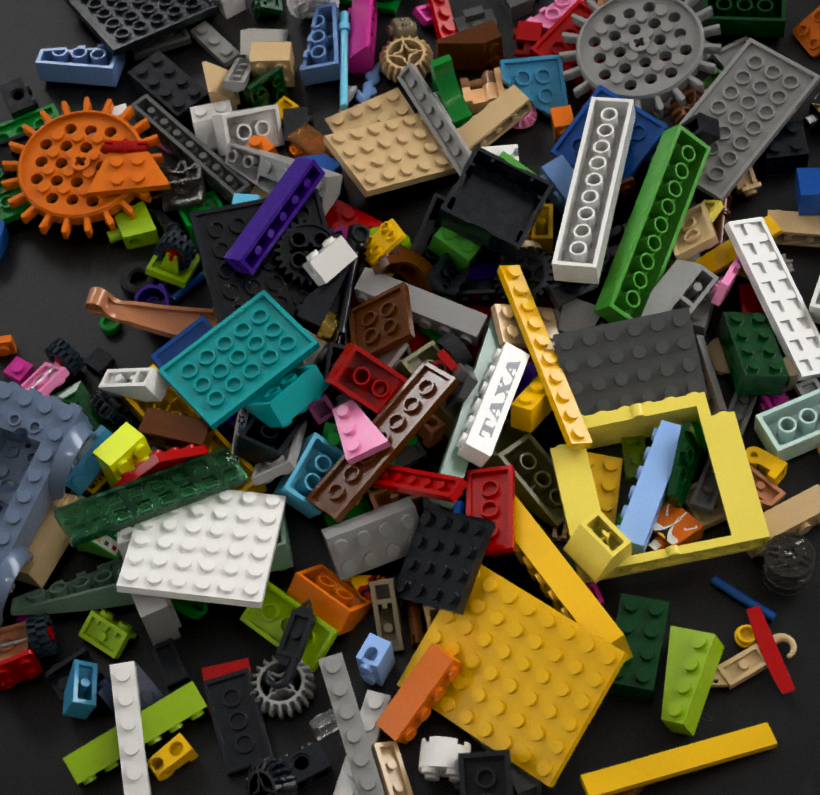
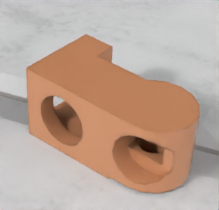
[416,414,446,449]

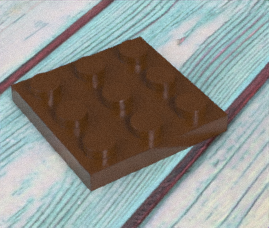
[349,282,415,358]

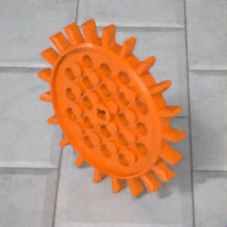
[1,97,164,239]

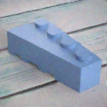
[299,2,341,86]
[539,155,574,215]

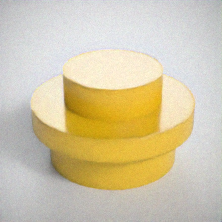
[734,624,757,649]

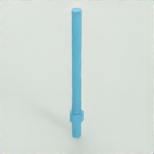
[338,11,350,110]

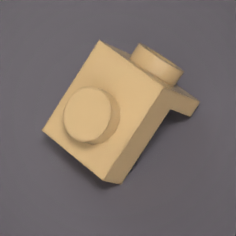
[735,167,762,197]

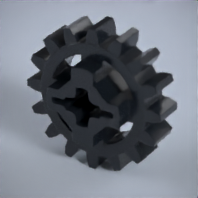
[90,390,135,427]

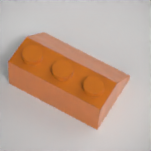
[286,564,373,635]

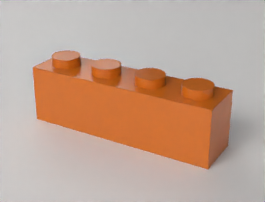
[375,643,463,744]

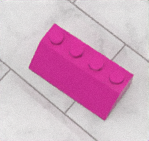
[348,0,378,74]

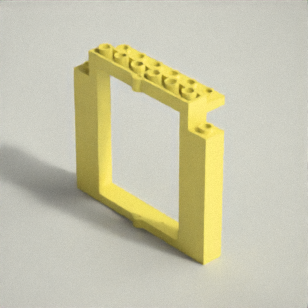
[550,392,770,584]

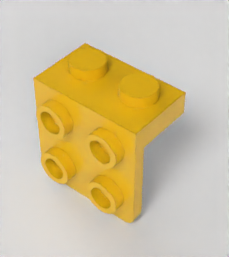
[365,219,406,277]

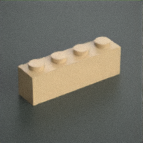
[457,85,533,152]
[767,210,820,247]
[746,484,820,559]

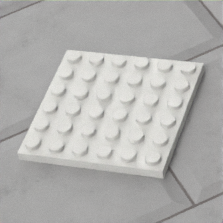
[116,481,286,609]

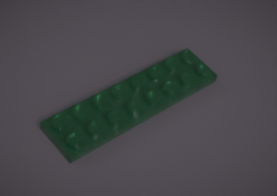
[53,447,247,548]

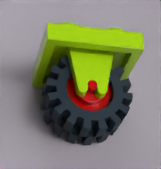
[145,231,201,289]

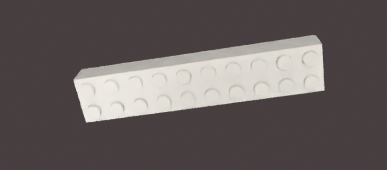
[552,97,636,284]

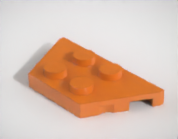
[88,151,170,197]

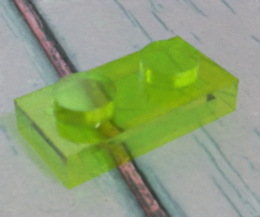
[621,436,646,482]

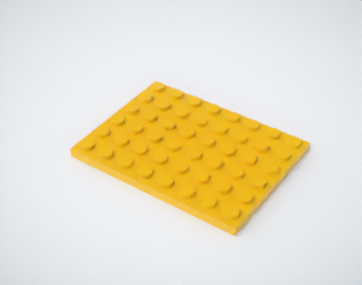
[397,564,629,788]

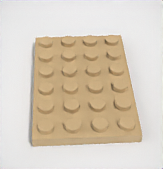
[323,113,457,197]

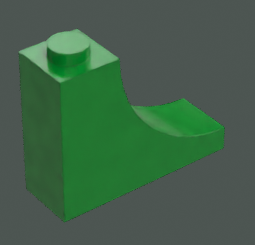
[430,54,473,129]

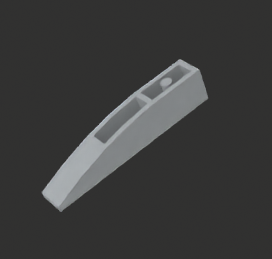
[225,143,343,215]
[641,259,719,317]

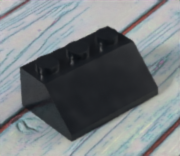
[235,411,309,464]

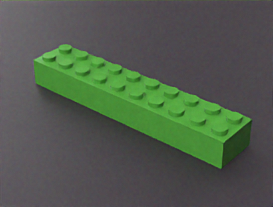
[593,124,711,323]

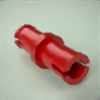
[104,139,147,154]

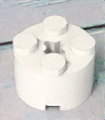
[418,736,471,783]

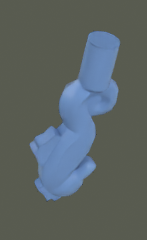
[356,62,382,104]

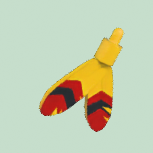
[345,575,387,603]

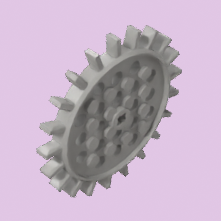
[559,0,722,117]

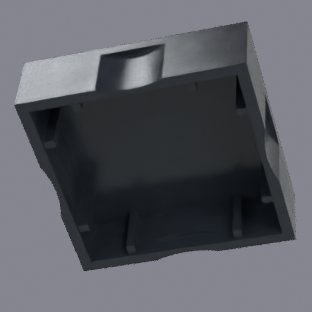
[435,145,554,262]

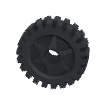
[494,246,558,307]

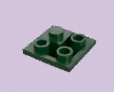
[239,65,287,108]

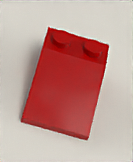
[324,343,408,415]

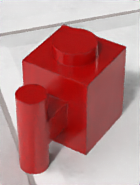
[513,21,544,58]

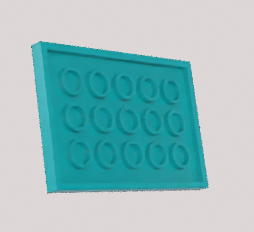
[158,289,320,430]

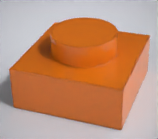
[0,335,17,356]

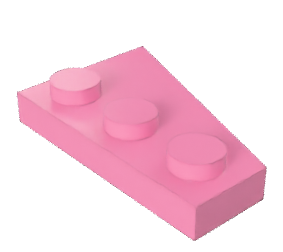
[710,256,742,306]

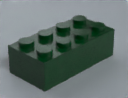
[702,0,786,38]
[716,312,789,396]
[607,593,670,702]

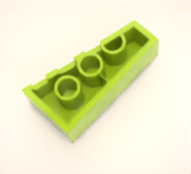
[661,625,724,737]

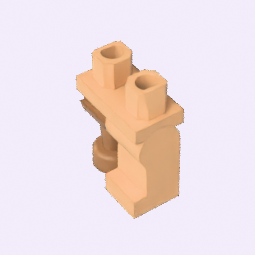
[460,67,509,114]

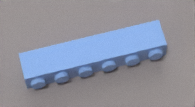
[616,420,681,554]

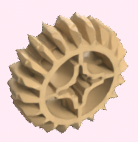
[379,35,433,83]

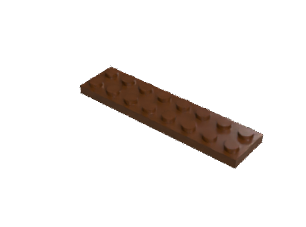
[305,360,459,523]

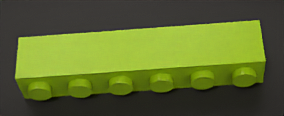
[63,681,207,786]

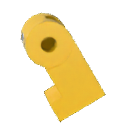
[746,446,788,486]
[147,733,198,781]

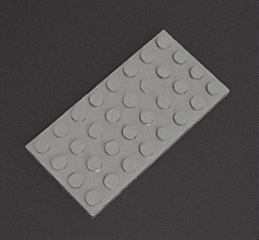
[651,38,820,203]

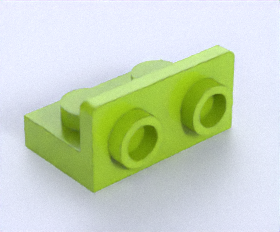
[78,609,138,659]

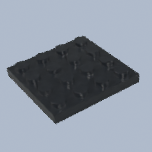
[395,507,496,615]

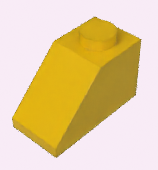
[531,204,553,254]

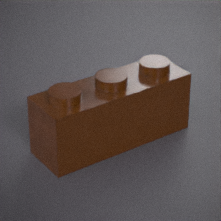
[138,408,215,456]

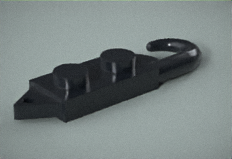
[264,599,317,689]

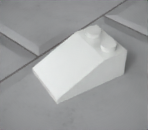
[212,104,285,156]

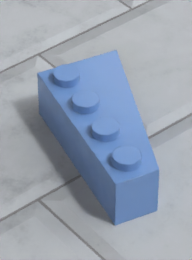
[35,44,126,87]

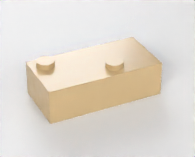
[15,493,85,588]

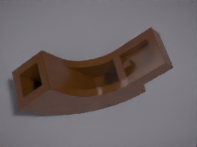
[372,247,437,295]

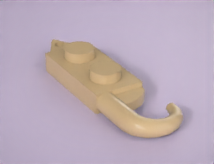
[711,633,797,689]

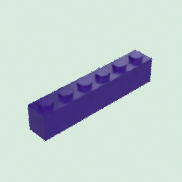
[223,157,326,275]

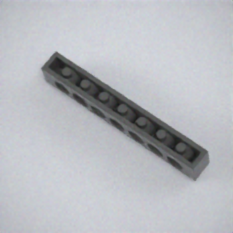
[131,94,252,205]

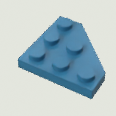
[499,54,568,117]

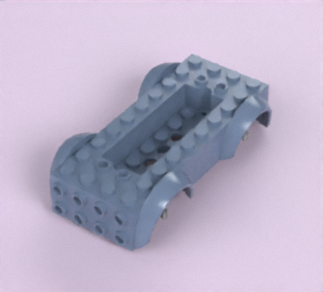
[0,380,96,627]

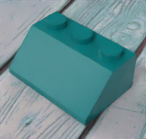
[244,364,329,428]

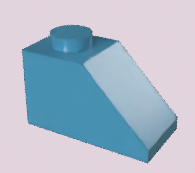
[63,659,98,720]

